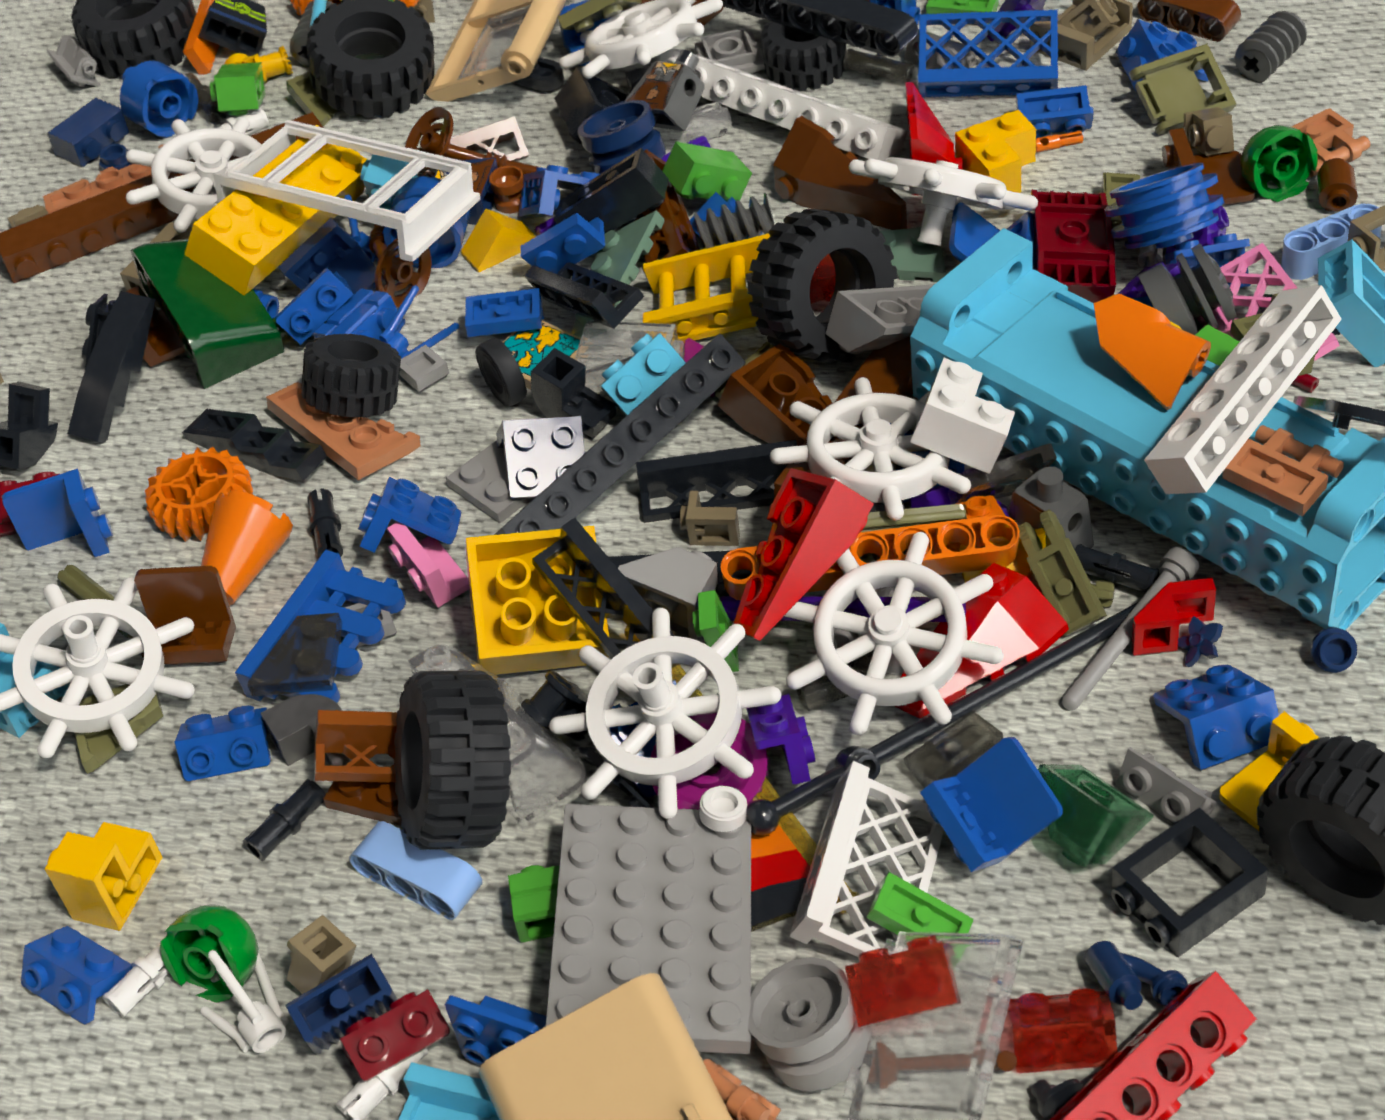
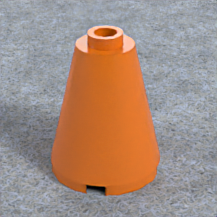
[201,490,293,605]

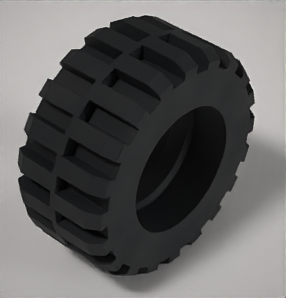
[71,0,196,78]
[307,0,435,119]
[747,209,898,363]
[394,671,511,850]
[1257,736,1385,925]

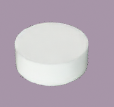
[699,786,747,832]

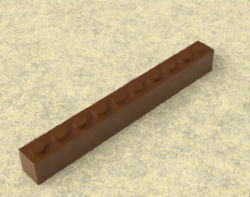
[0,112,324,284]

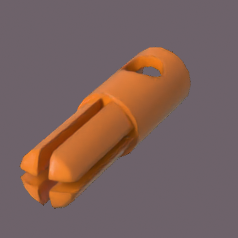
[1036,131,1083,153]

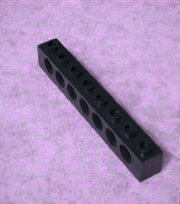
[494,333,746,535]

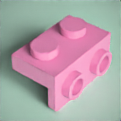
[387,522,469,608]

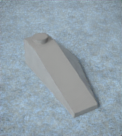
[826,284,934,354]

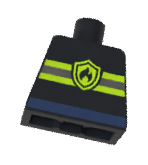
[198,0,267,57]

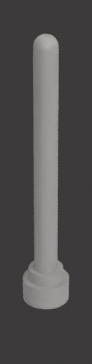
[1062,546,1199,710]

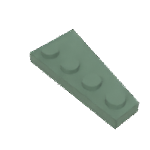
[571,210,665,341]
[814,226,946,282]

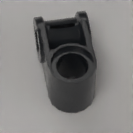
[521,670,588,741]

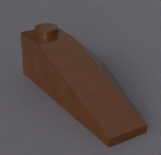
[773,116,907,230]

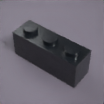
[554,148,669,234]

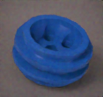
[1105,162,1224,249]

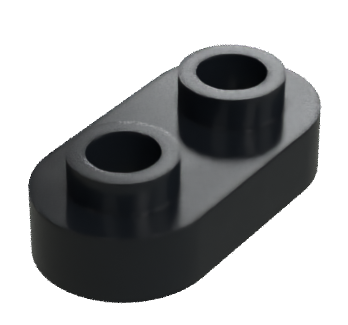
[510,57,565,91]

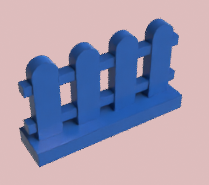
[235,550,406,703]

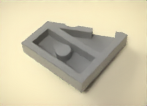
[446,440,529,523]

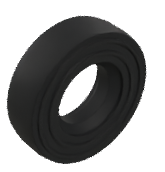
[475,338,527,407]

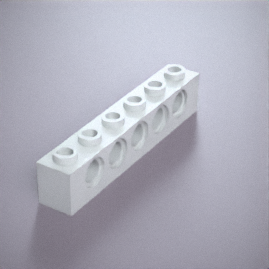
[1144,285,1342,494]

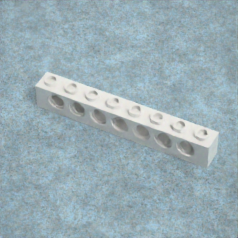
[659,48,908,161]

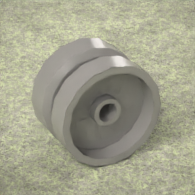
[748,957,874,1091]

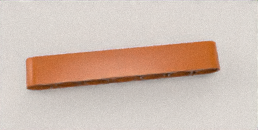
[721,515,1020,600]

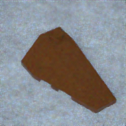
[718,343,833,446]

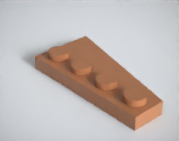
[43,144,164,214]
[266,382,421,480]

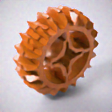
[145,447,253,542]

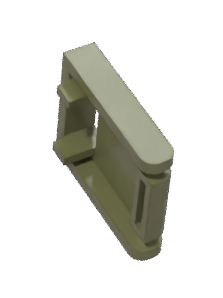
[1129,44,1237,136]

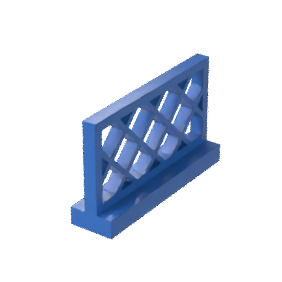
[918,10,1058,98]

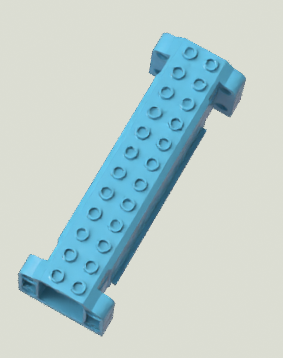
[910,228,1385,630]

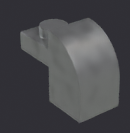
[260,694,350,766]

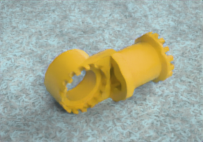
[225,46,293,83]

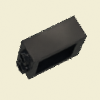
[1111,807,1269,957]

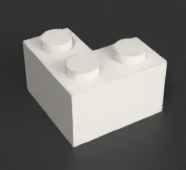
[910,358,1015,474]

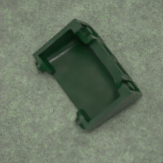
[131,239,286,389]

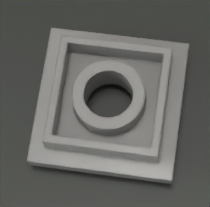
[694,28,765,74]

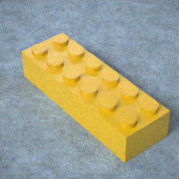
[184,125,368,296]

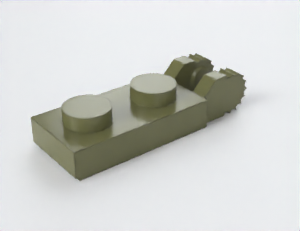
[1018,509,1107,636]

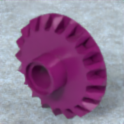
[650,712,768,810]

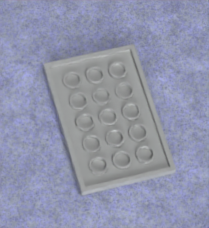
[546,804,751,1054]

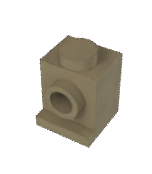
[1183,107,1234,156]
[286,915,356,994]

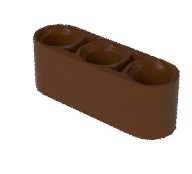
[1137,0,1241,42]

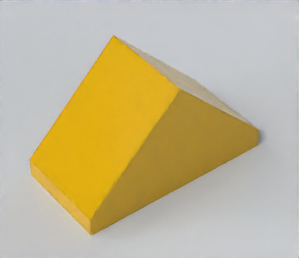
[461,209,537,273]

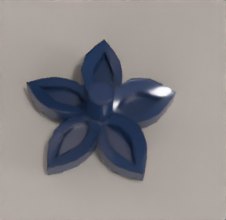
[1178,616,1223,667]

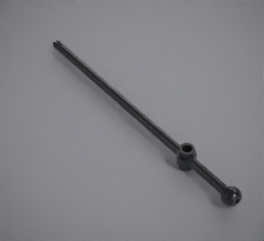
[746,601,1139,836]

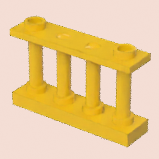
[643,234,770,346]

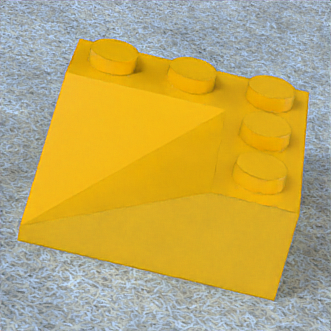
[466,526,609,675]

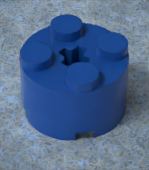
[120,61,198,137]

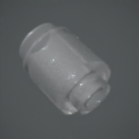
[681,101,732,143]

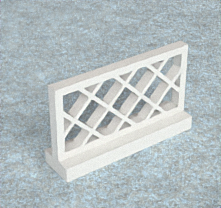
[789,761,944,975]

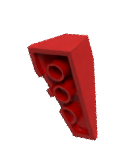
[905,82,963,196]
[733,468,874,641]
[895,563,1069,719]

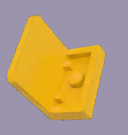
[1219,711,1319,831]

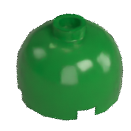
[1240,125,1318,202]
[160,904,259,1003]

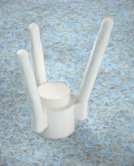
[200,950,289,1053]

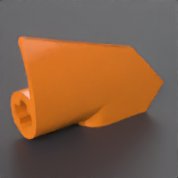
[1093,293,1211,410]

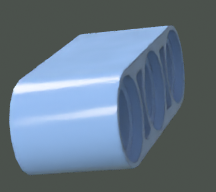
[1281,204,1382,280]
[349,821,483,920]

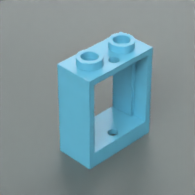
[1318,240,1385,367]

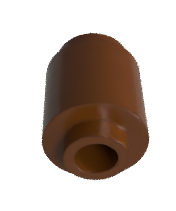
[1317,158,1358,211]

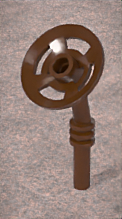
[405,107,543,175]
[369,224,432,307]

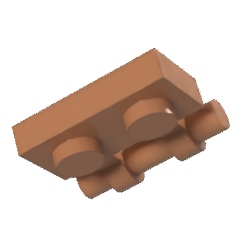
[1291,108,1370,178]
[1222,425,1344,517]
[703,1059,781,1120]

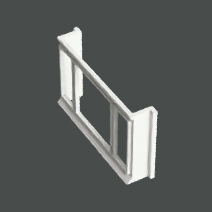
[213,120,480,262]

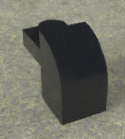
[531,348,617,438]
[0,381,58,470]

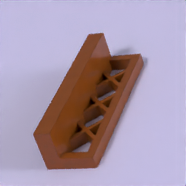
[314,710,397,783]

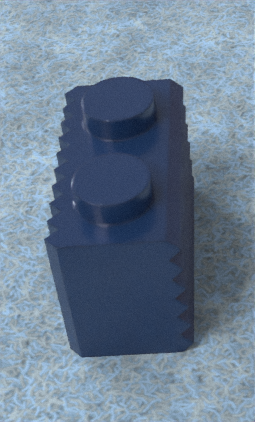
[47,97,129,167]
[285,953,397,1055]

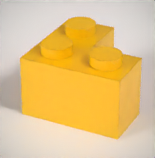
[955,110,1036,193]
[44,822,163,931]

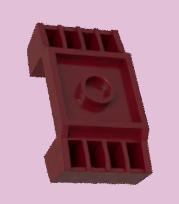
[1030,190,1116,303]

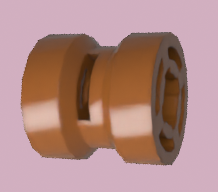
[489,166,524,214]

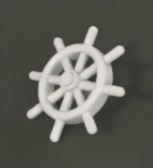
[559,0,723,79]
[126,117,262,233]
[849,158,1038,246]
[770,377,971,521]
[784,532,1004,735]
[0,577,195,758]
[549,608,781,819]

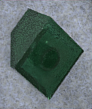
[1038,764,1154,867]

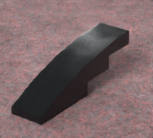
[67,291,156,443]
[182,409,327,481]

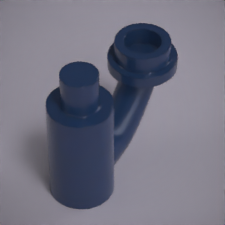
[1085,941,1188,1010]

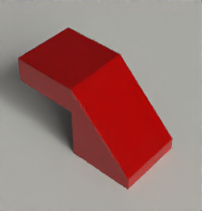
[1132,578,1216,655]

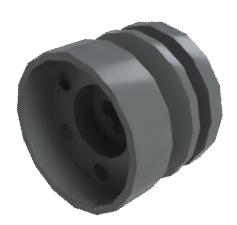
[1138,244,1238,335]

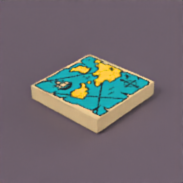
[503,321,590,390]

